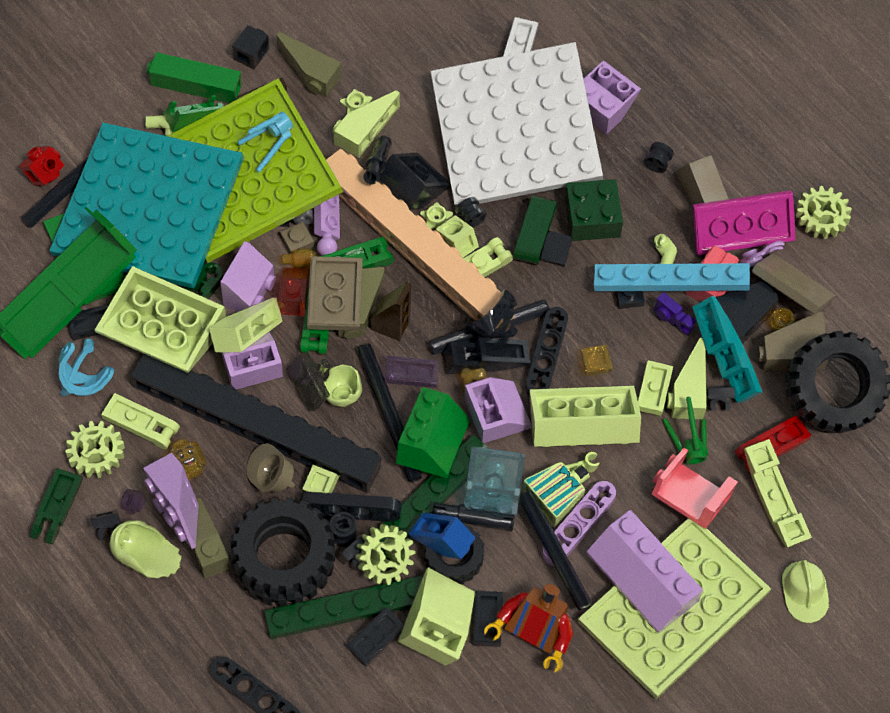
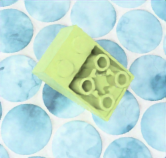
[398,568,475,666]

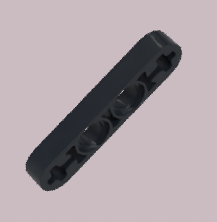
[526,307,568,397]
[298,492,402,522]
[210,657,300,713]

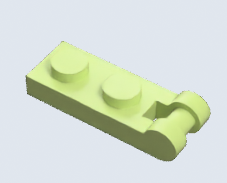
[463,237,514,277]
[101,393,180,450]

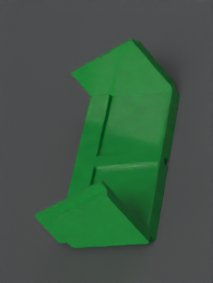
[0,207,137,359]

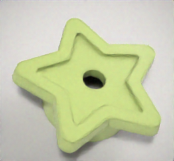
[340,89,372,114]
[420,202,453,229]

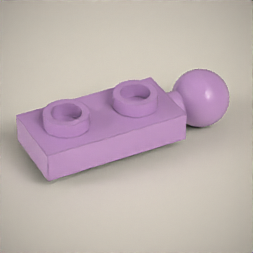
[314,194,340,256]

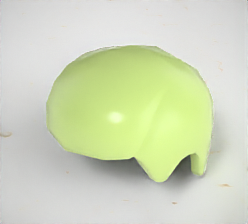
[323,364,362,407]

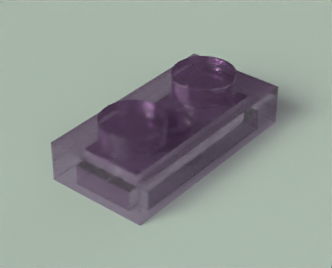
[385,355,439,388]

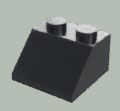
[379,153,451,210]

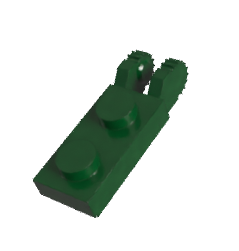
[30,468,83,545]

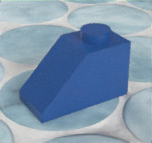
[409,513,476,559]

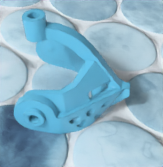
[59,339,114,396]

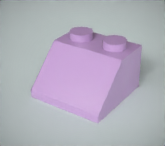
[221,241,276,312]

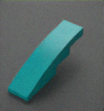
[693,296,763,403]

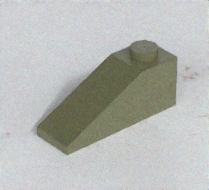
[277,31,342,97]
[192,498,230,579]

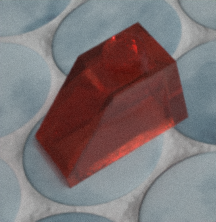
[279,267,310,316]

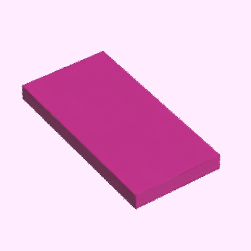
[692,190,796,255]

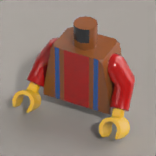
[484,584,573,673]

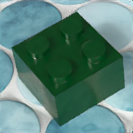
[564,179,623,241]

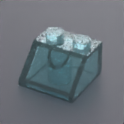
[464,447,525,515]

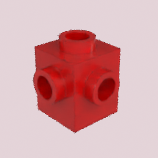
[18,146,65,186]

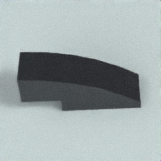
[444,338,530,374]

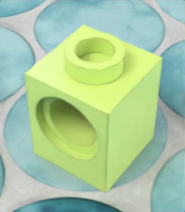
[436,215,479,258]

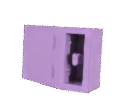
[144,453,199,549]

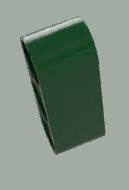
[513,195,557,265]

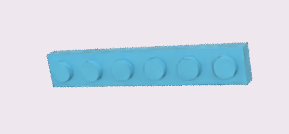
[594,263,750,291]

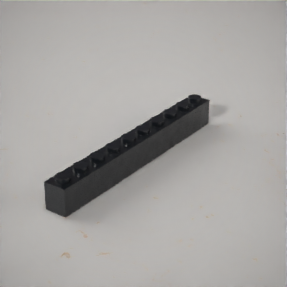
[131,354,382,493]

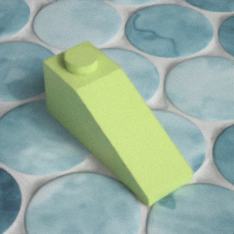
[333,91,400,158]
[209,298,283,352]
[667,338,706,420]

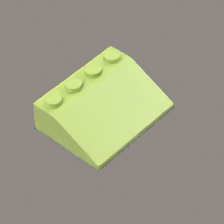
[95,266,226,373]

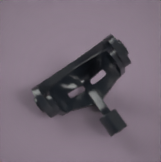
[464,290,518,339]

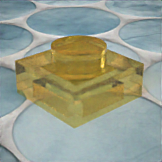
[581,345,613,376]

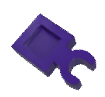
[654,292,696,335]

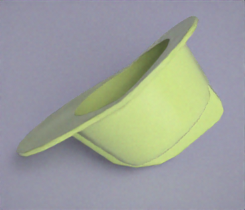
[782,560,829,623]

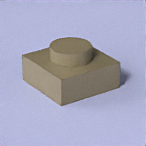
[280,222,314,256]

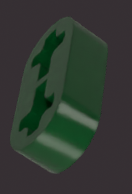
[185,263,223,299]

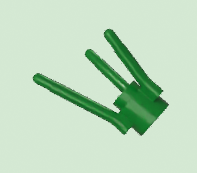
[663,396,709,465]

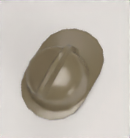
[246,443,295,493]

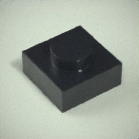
[615,291,645,309]

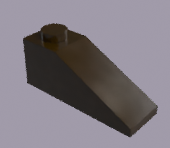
[369,282,411,341]

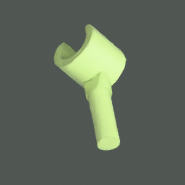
[565,452,600,472]

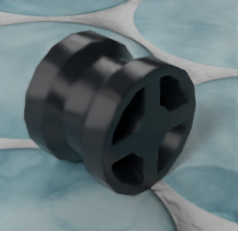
[644,142,674,173]
[455,197,487,228]

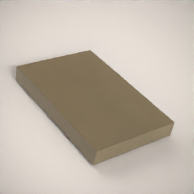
[752,253,836,314]
[307,256,363,331]

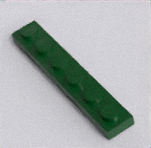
[378,435,493,560]
[265,575,424,640]

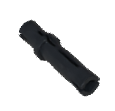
[363,135,392,185]
[432,502,515,532]

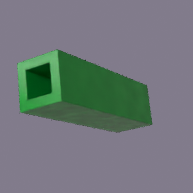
[146,52,242,103]

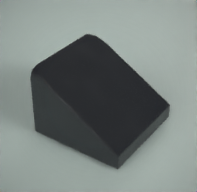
[540,231,572,267]

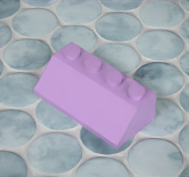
[586,510,703,634]

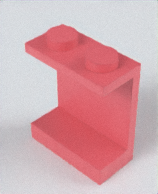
[652,448,738,529]

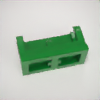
[163,95,223,132]

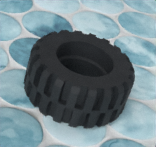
[785,331,890,433]
[230,497,335,607]

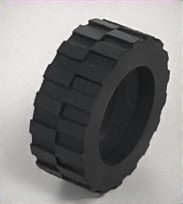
[424,523,484,584]

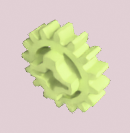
[796,186,852,239]
[66,421,125,478]
[355,524,415,585]

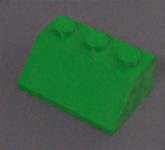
[396,387,470,478]

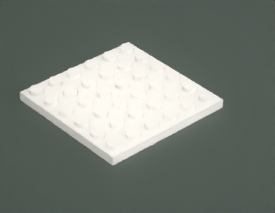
[431,42,603,207]

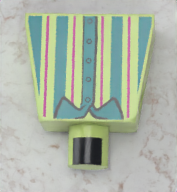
[522,462,590,528]

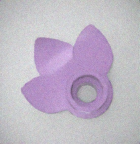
[739,240,785,267]

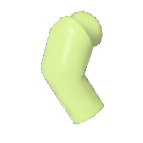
[146,116,174,136]
[654,234,677,264]

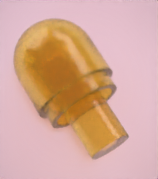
[282,248,318,269]

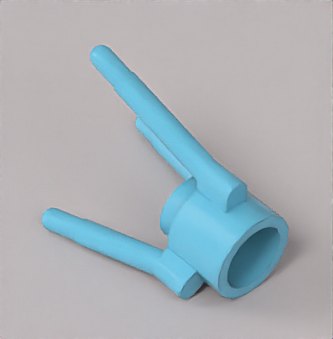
[238,111,293,172]

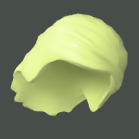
[110,520,181,578]

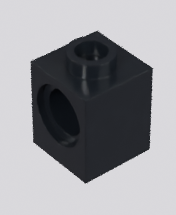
[232,25,269,70]

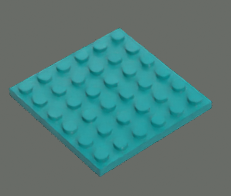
[50,122,244,288]

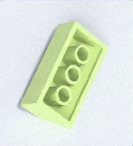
[530,386,641,447]

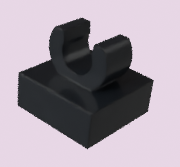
[706,385,735,411]
[91,510,120,540]
[336,535,371,571]

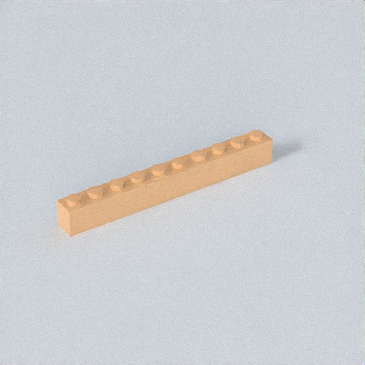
[326,149,515,329]

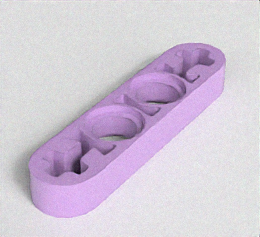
[542,481,616,565]

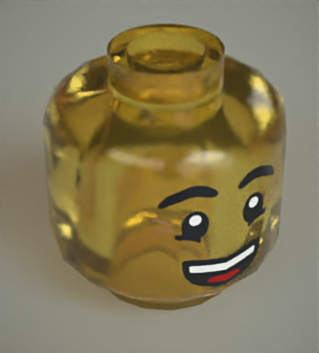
[168,439,207,480]

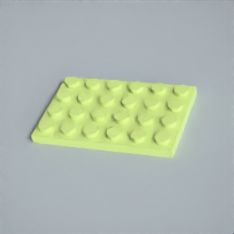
[578,518,771,699]

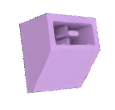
[583,60,641,135]
[220,332,283,390]
[464,377,532,443]

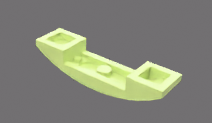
[744,439,812,548]

